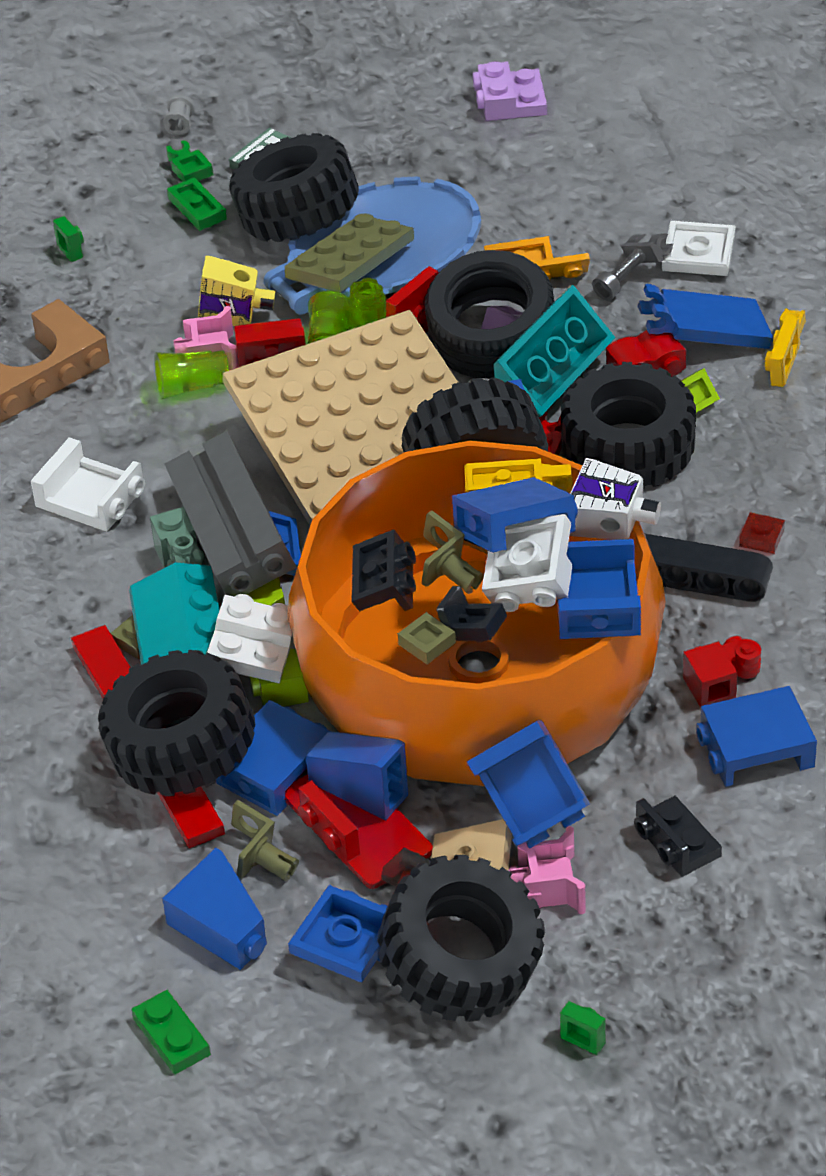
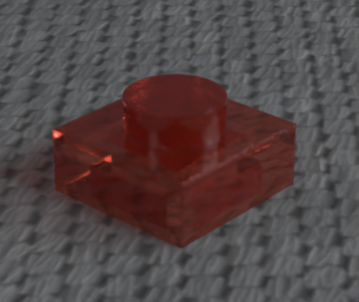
[739,512,785,554]

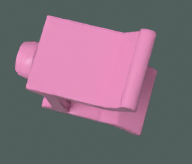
[174,306,239,373]
[508,826,586,914]

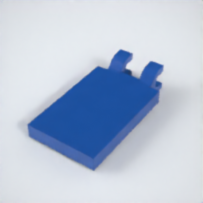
[638,284,774,349]

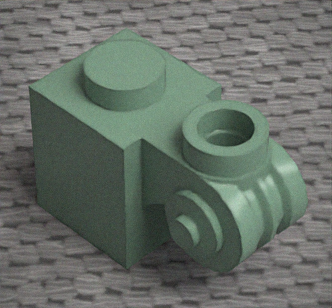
[150,507,204,568]

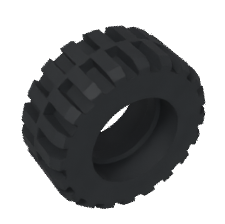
[229,133,359,242]
[561,362,696,490]
[401,378,548,453]
[98,650,255,796]
[377,855,545,1022]

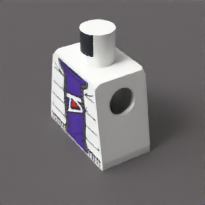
[569,458,661,540]

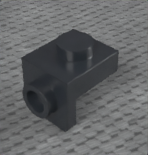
[437,586,507,642]

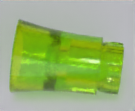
[348,278,386,330]
[308,291,354,344]
[154,350,229,400]

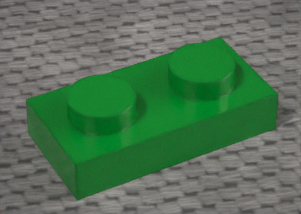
[167,177,227,231]
[131,989,211,1075]

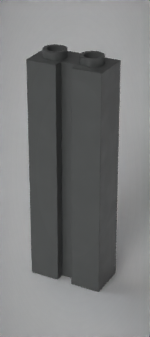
[164,431,297,597]

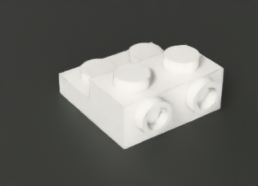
[482,514,572,612]
[207,594,293,683]

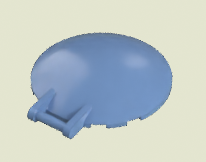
[263,177,481,315]

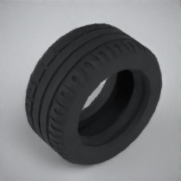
[425,250,555,380]

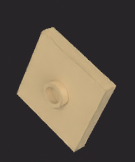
[431,819,512,870]

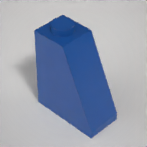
[305,731,408,821]
[162,848,267,970]

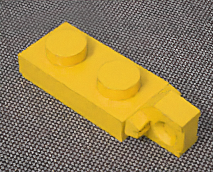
[765,309,806,387]
[464,458,573,492]

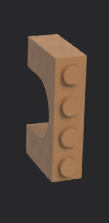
[0,299,110,423]

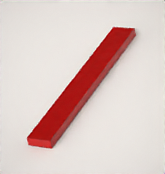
[71,625,225,849]

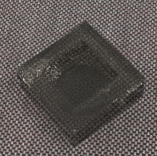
[381,847,430,887]

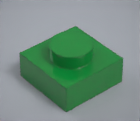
[53,216,84,262]
[560,1001,606,1055]

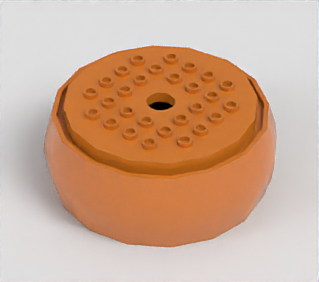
[288,441,666,786]

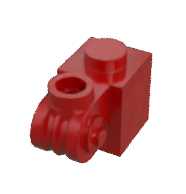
[683,636,762,708]

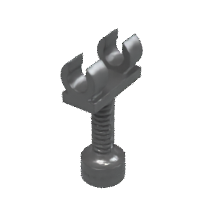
[592,233,673,301]

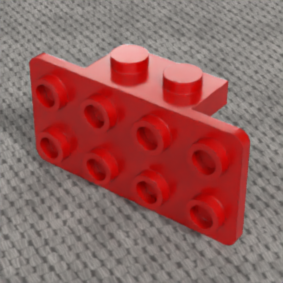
[285,774,433,889]

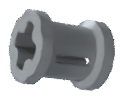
[163,95,195,135]

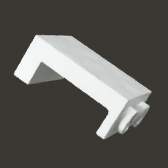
[31,437,145,532]

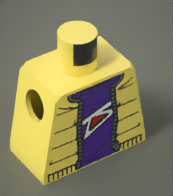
[198,255,276,326]

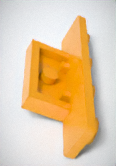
[483,236,590,280]

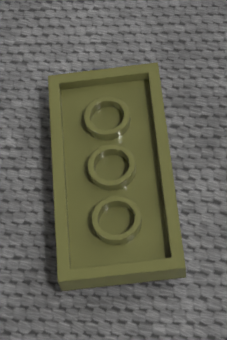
[284,213,414,293]

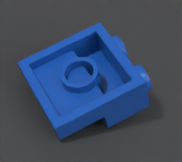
[288,885,388,983]

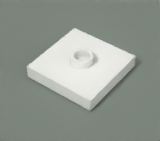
[662,221,736,276]

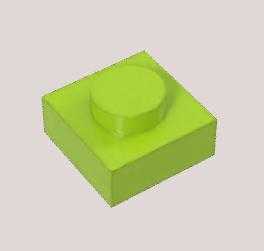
[681,368,720,413]

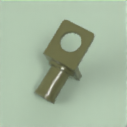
[421,511,484,594]
[231,800,299,882]

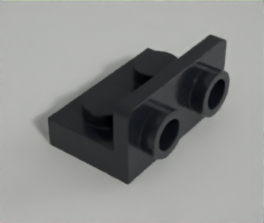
[352,529,416,611]
[634,795,722,877]

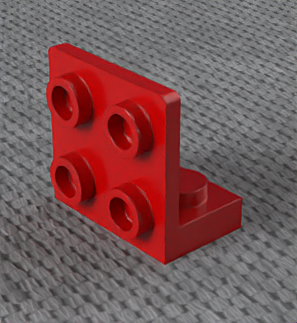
[234,318,306,367]

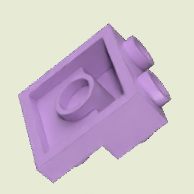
[473,61,547,121]

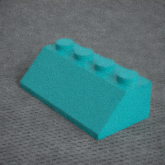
[494,285,616,417]
[129,562,220,665]

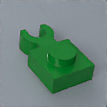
[166,140,214,182]

